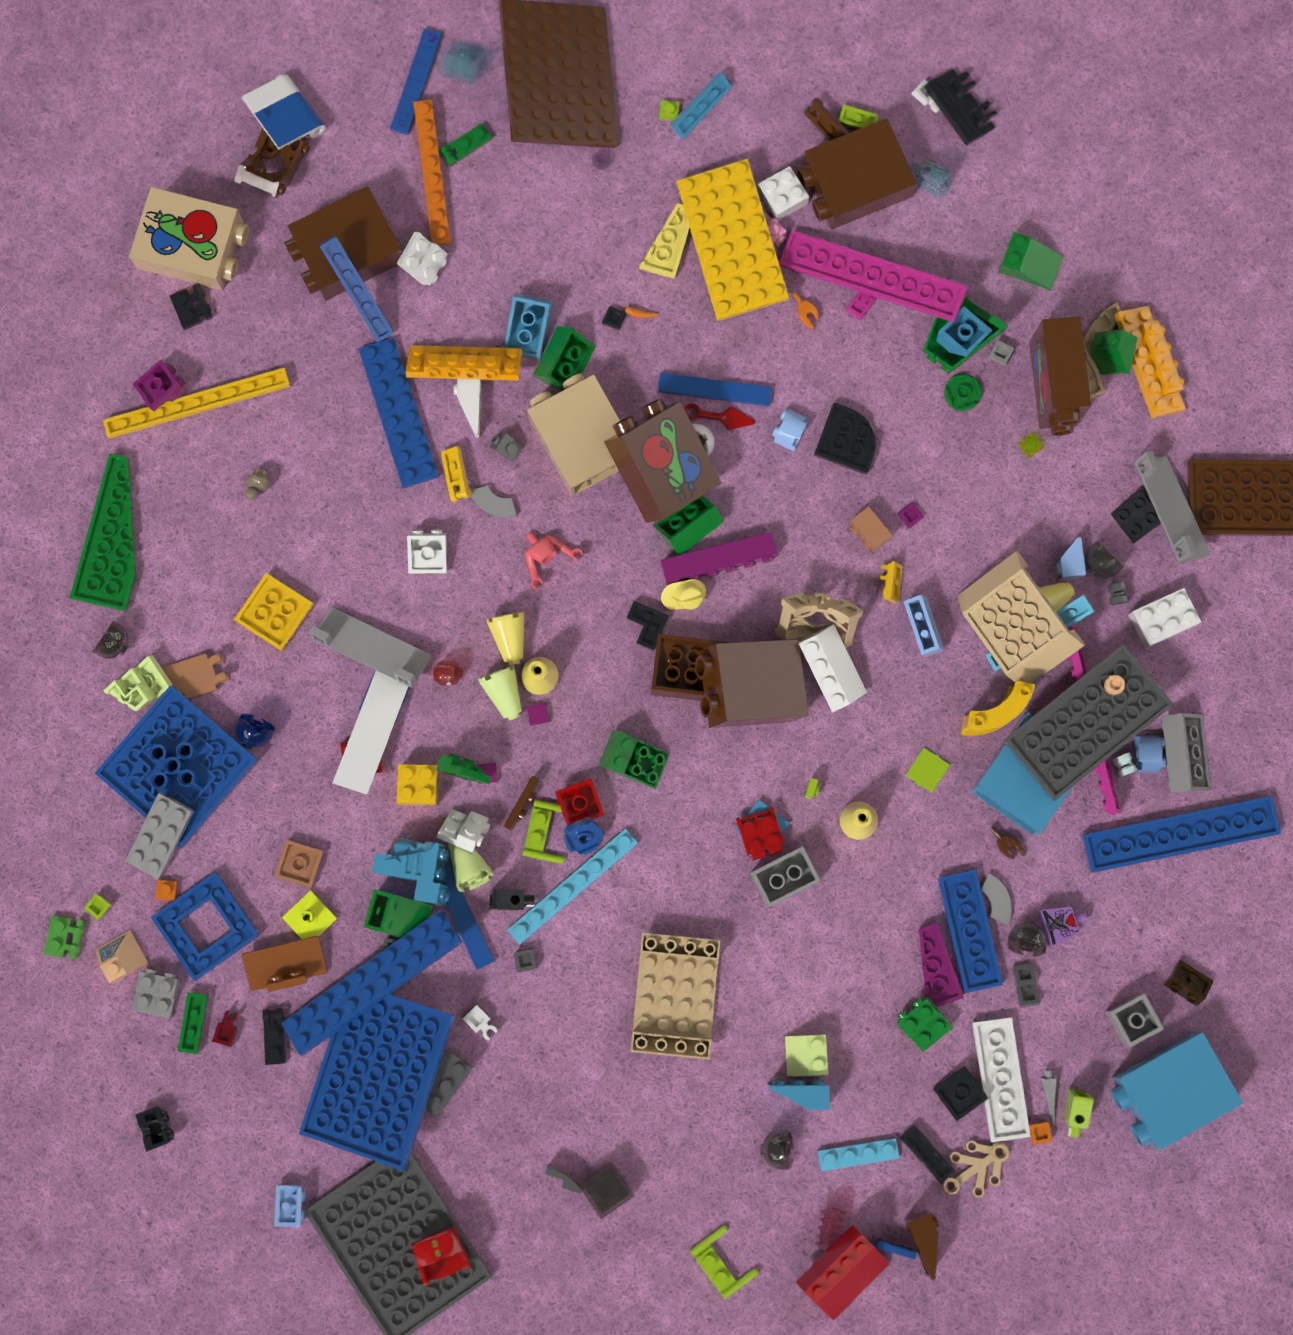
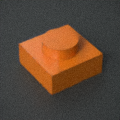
[155,880,178,901]
[1029,1121,1053,1145]

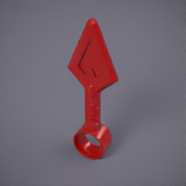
[684,403,756,430]

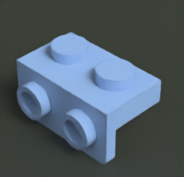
[274,1185,305,1228]

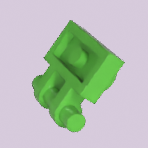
[44,916,85,960]

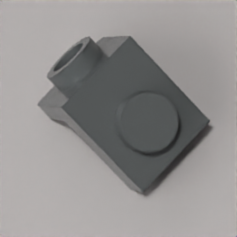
[489,433,523,462]

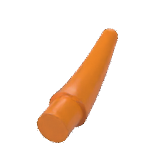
[625,306,658,318]

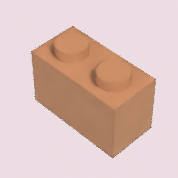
[849,506,893,553]

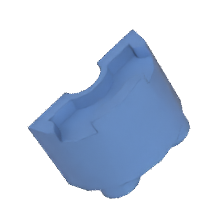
[1134,735,1166,773]

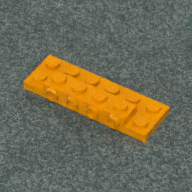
[1114,306,1186,419]
[406,345,522,381]

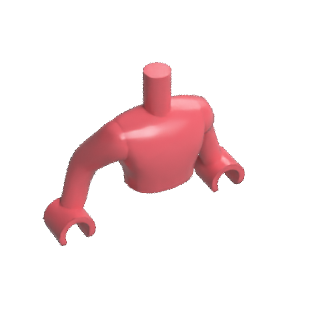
[525,532,584,591]

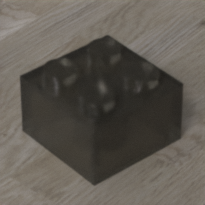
[579,1161,634,1219]

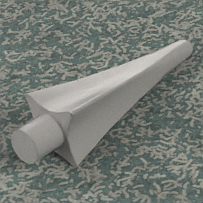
[1041,1069,1057,1125]

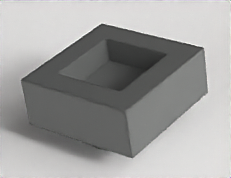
[513,949,537,973]

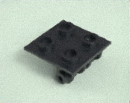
[1111,491,1161,544]

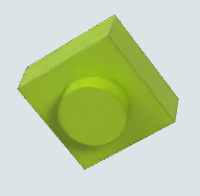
[659,100,679,121]
[804,778,820,800]
[84,893,113,921]

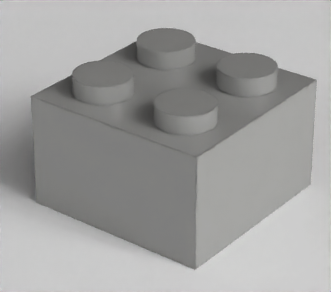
[1105,994,1164,1048]

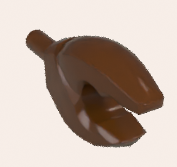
[990,826,1026,859]

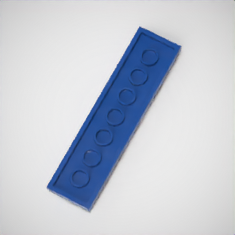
[359,338,439,489]

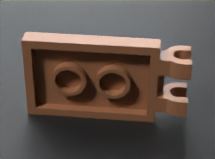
[159,653,230,699]

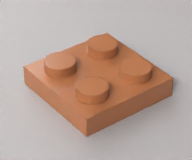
[274,840,324,888]

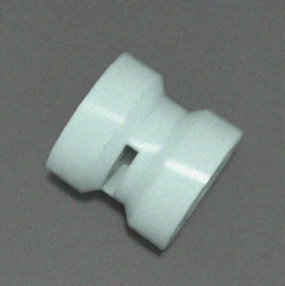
[1112,752,1138,777]

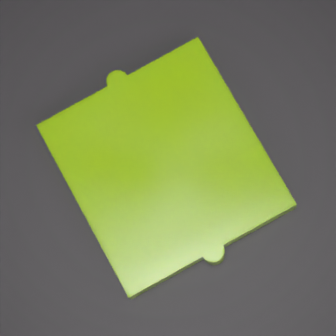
[905,748,950,793]

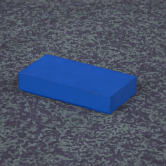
[875,1239,917,1260]

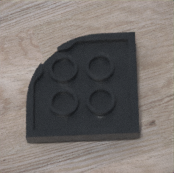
[813,403,876,475]

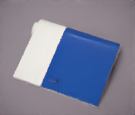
[242,74,326,149]

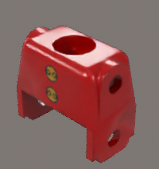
[411,1226,471,1286]

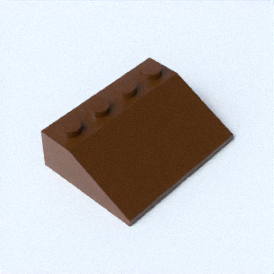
[651,634,733,701]

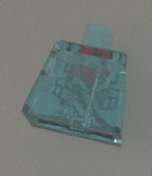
[910,160,951,201]

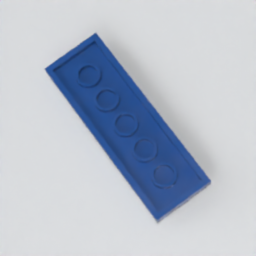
[937,870,1003,993]

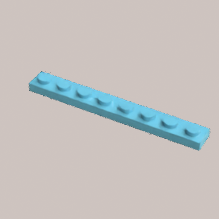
[507,828,638,945]

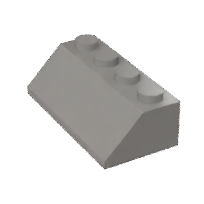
[1162,713,1211,793]

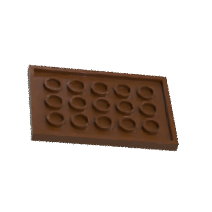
[1187,459,1293,536]

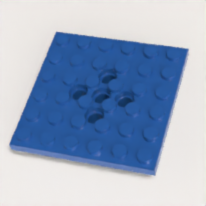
[95,685,258,848]

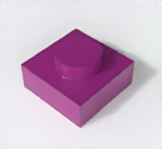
[477,763,497,784]

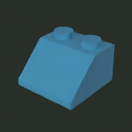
[936,306,992,357]

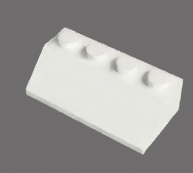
[799,624,867,712]

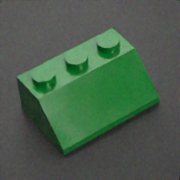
[533,326,596,391]
[653,496,724,555]

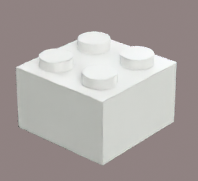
[757,166,809,221]

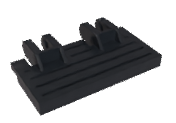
[924,69,997,146]

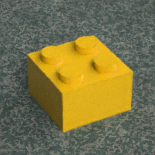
[397,764,439,806]

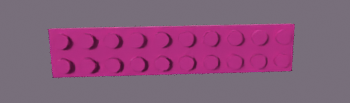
[779,230,968,323]
[1068,625,1121,815]

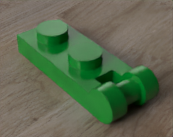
[439,123,492,167]

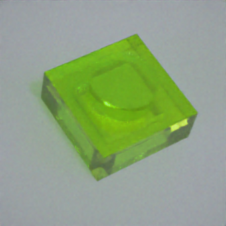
[1017,433,1044,459]

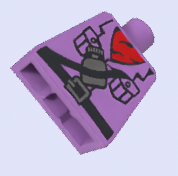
[1037,907,1087,947]

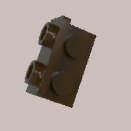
[1164,960,1214,1006]

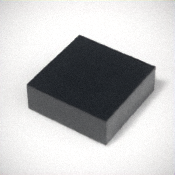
[602,306,627,331]

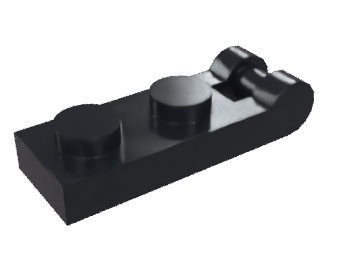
[262,1008,286,1065]

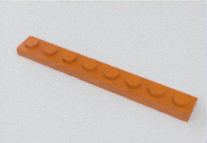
[413,100,451,246]

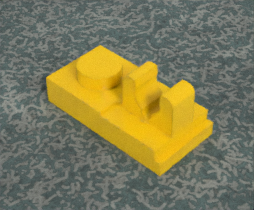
[880,561,903,603]

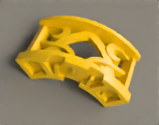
[960,681,1035,736]

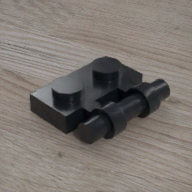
[169,284,213,330]

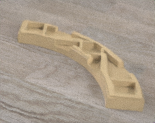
[1083,302,1122,400]

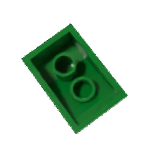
[998,232,1063,291]

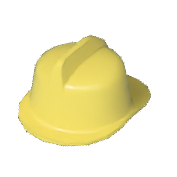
[661,579,706,610]

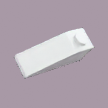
[454,379,481,437]

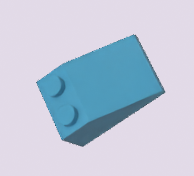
[504,292,553,359]

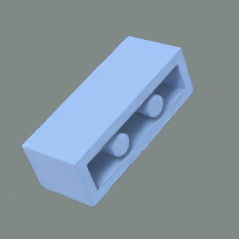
[904,595,945,657]

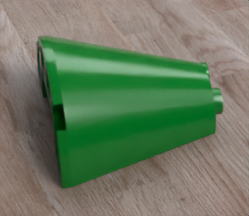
[923,297,1009,374]

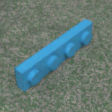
[670,72,732,139]

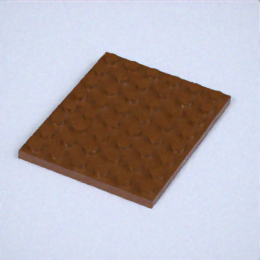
[499,0,619,148]

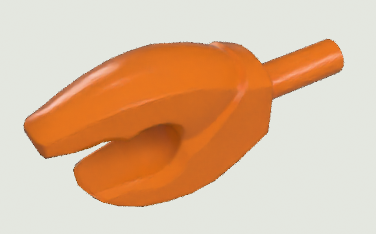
[793,292,819,330]

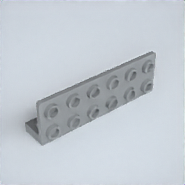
[1134,451,1211,563]
[309,607,431,688]

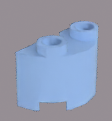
[772,409,810,451]

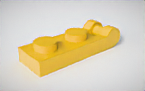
[441,446,472,502]

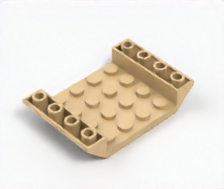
[957,551,1085,684]
[631,933,720,1060]

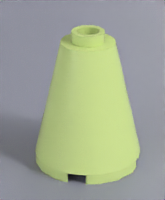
[478,665,522,721]
[448,843,494,892]

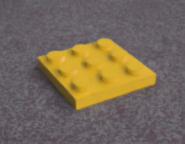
[234,573,314,651]

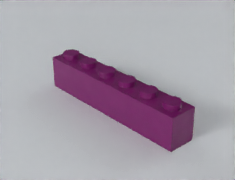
[660,532,777,585]

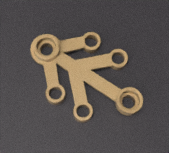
[943,1140,1010,1198]

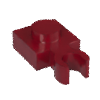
[212,1010,238,1047]

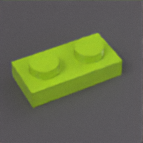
[838,104,879,130]

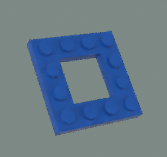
[151,872,260,981]

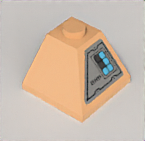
[96,930,149,983]

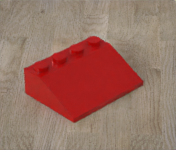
[796,1225,890,1321]

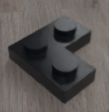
[626,601,669,651]

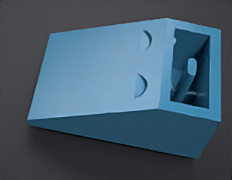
[767,1080,830,1110]

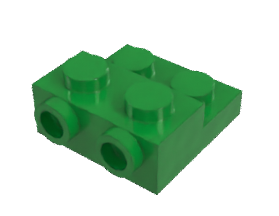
[436,753,491,784]
[896,996,953,1052]

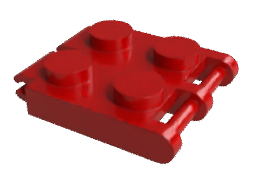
[736,807,785,861]

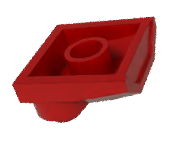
[555,778,605,826]

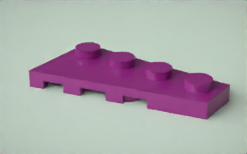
[919,923,964,1007]

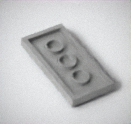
[126,792,194,880]

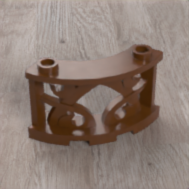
[234,127,310,199]

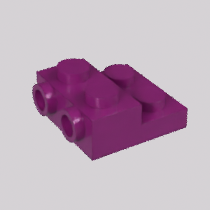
[133,360,186,411]

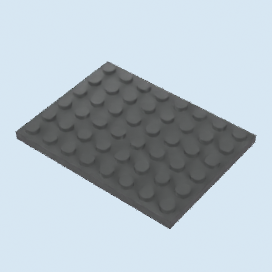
[304,1153,493,1335]

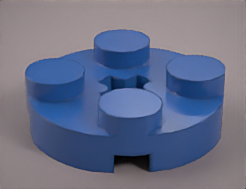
[564,817,603,854]

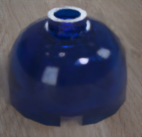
[235,713,275,749]

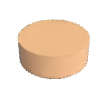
[1104,675,1125,695]

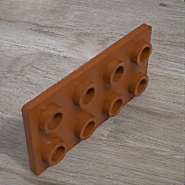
[242,936,327,992]

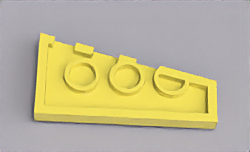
[639,203,690,279]

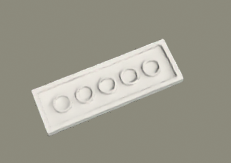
[972,1017,1031,1142]

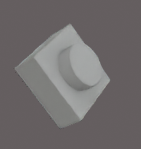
[988,340,1014,366]

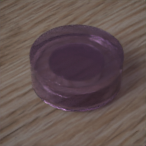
[592,151,611,170]

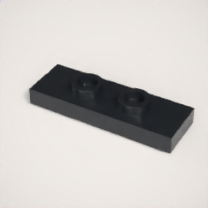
[900,1125,955,1184]

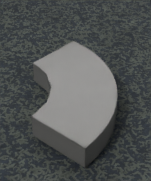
[471,485,517,518]
[981,873,1012,926]

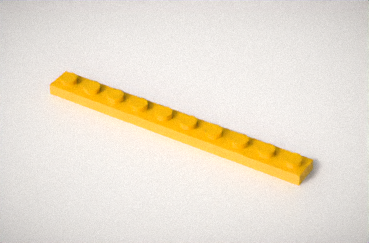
[103,367,291,439]

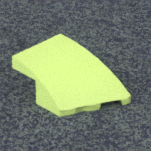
[103,655,173,711]

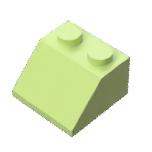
[785,1034,828,1076]

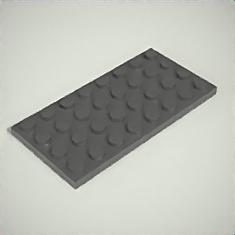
[1003,644,1174,802]

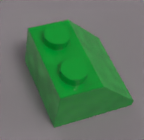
[1091,330,1138,375]

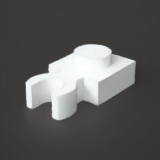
[912,79,939,113]
[463,1005,498,1040]

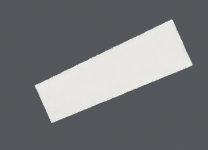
[333,671,408,795]

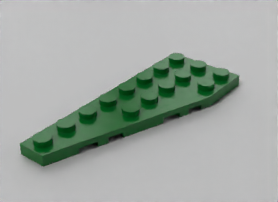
[69,453,136,612]

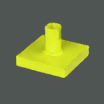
[282,890,337,939]

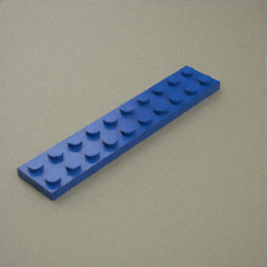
[1082,796,1281,873]
[281,910,463,1056]

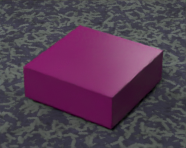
[897,502,924,529]
[527,703,549,726]

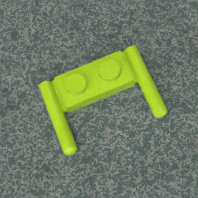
[523,799,565,864]
[690,1225,759,1300]

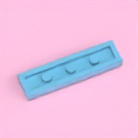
[818,1138,899,1171]

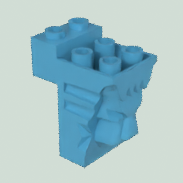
[372,838,450,906]

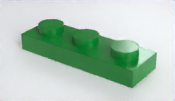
[177,992,208,1054]

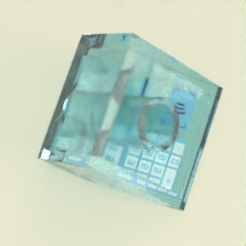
[439,40,488,84]

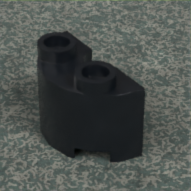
[135,1106,175,1152]

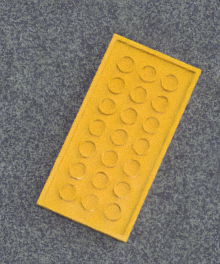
[676,159,789,322]

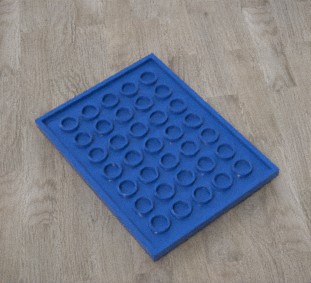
[299,994,455,1171]

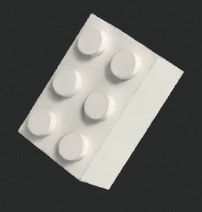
[1128,588,1201,649]

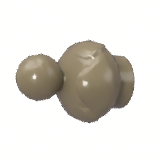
[244,469,270,500]

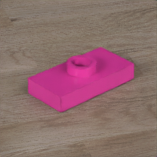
[846,292,878,321]

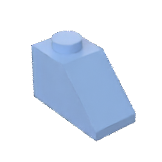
[1055,537,1086,580]

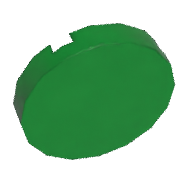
[944,374,982,412]

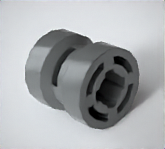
[1108,582,1130,605]

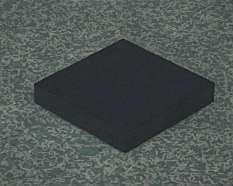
[933,1066,989,1122]

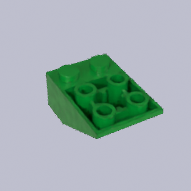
[598,730,670,789]
[363,889,433,938]

